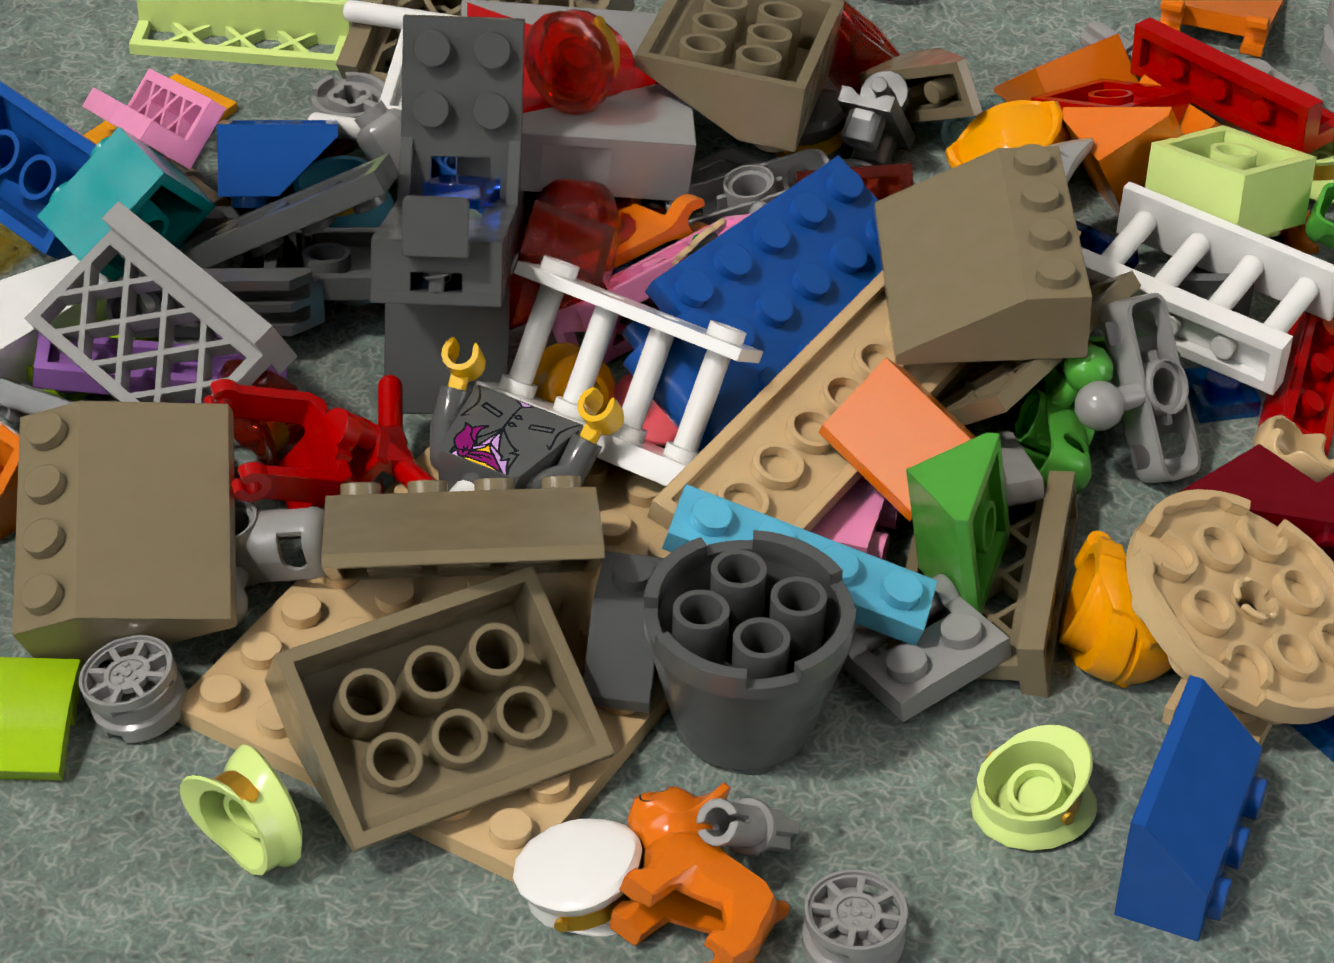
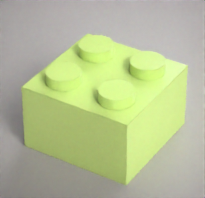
[1145,125,1317,237]

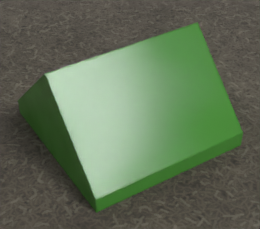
[906,432,1010,614]

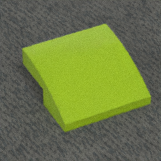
[0,657,83,781]

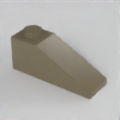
[857,48,983,123]

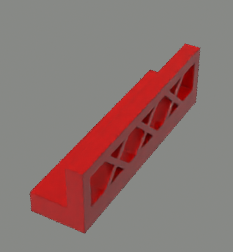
[1130,17,1334,154]

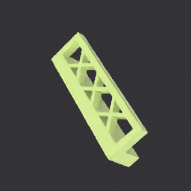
[129,0,352,70]

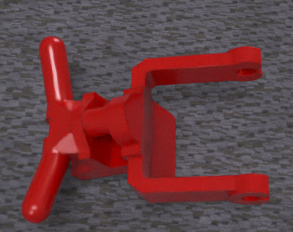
[204,375,436,509]

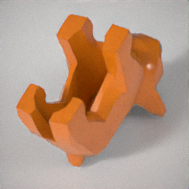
[609,782,790,963]

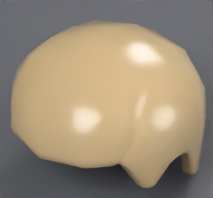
[1252,414,1334,483]

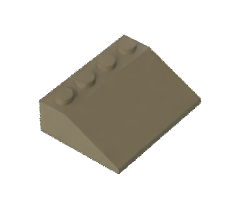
[633,0,844,153]
[874,144,1092,365]
[12,401,237,667]
[321,475,605,581]
[265,565,615,853]

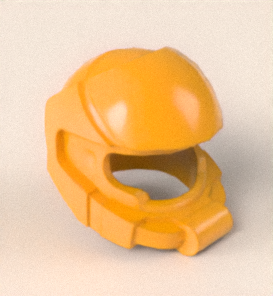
[1059,531,1172,688]

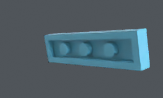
[662,484,937,645]

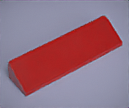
[1257,311,1334,458]

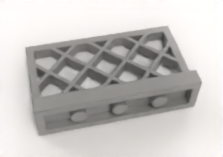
[24,201,297,403]

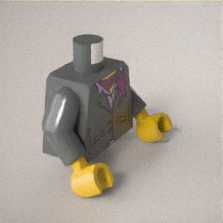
[430,337,624,492]

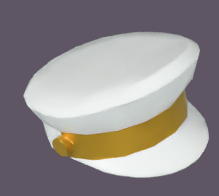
[513,818,642,937]

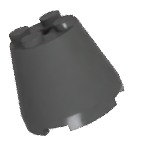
[643,530,857,775]

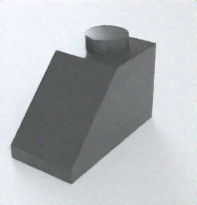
[583,551,664,713]

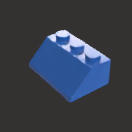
[0,80,97,260]
[217,120,338,208]
[1114,675,1268,942]

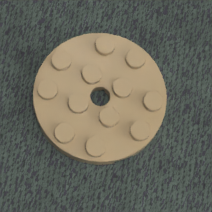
[1126,489,1334,725]

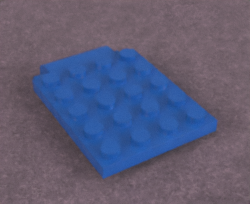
[621,155,882,452]

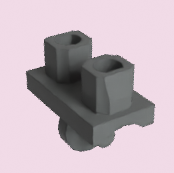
[837,71,916,171]

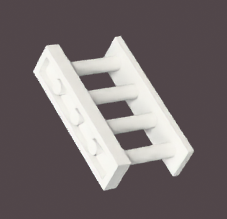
[1081,181,1334,395]
[473,255,763,486]

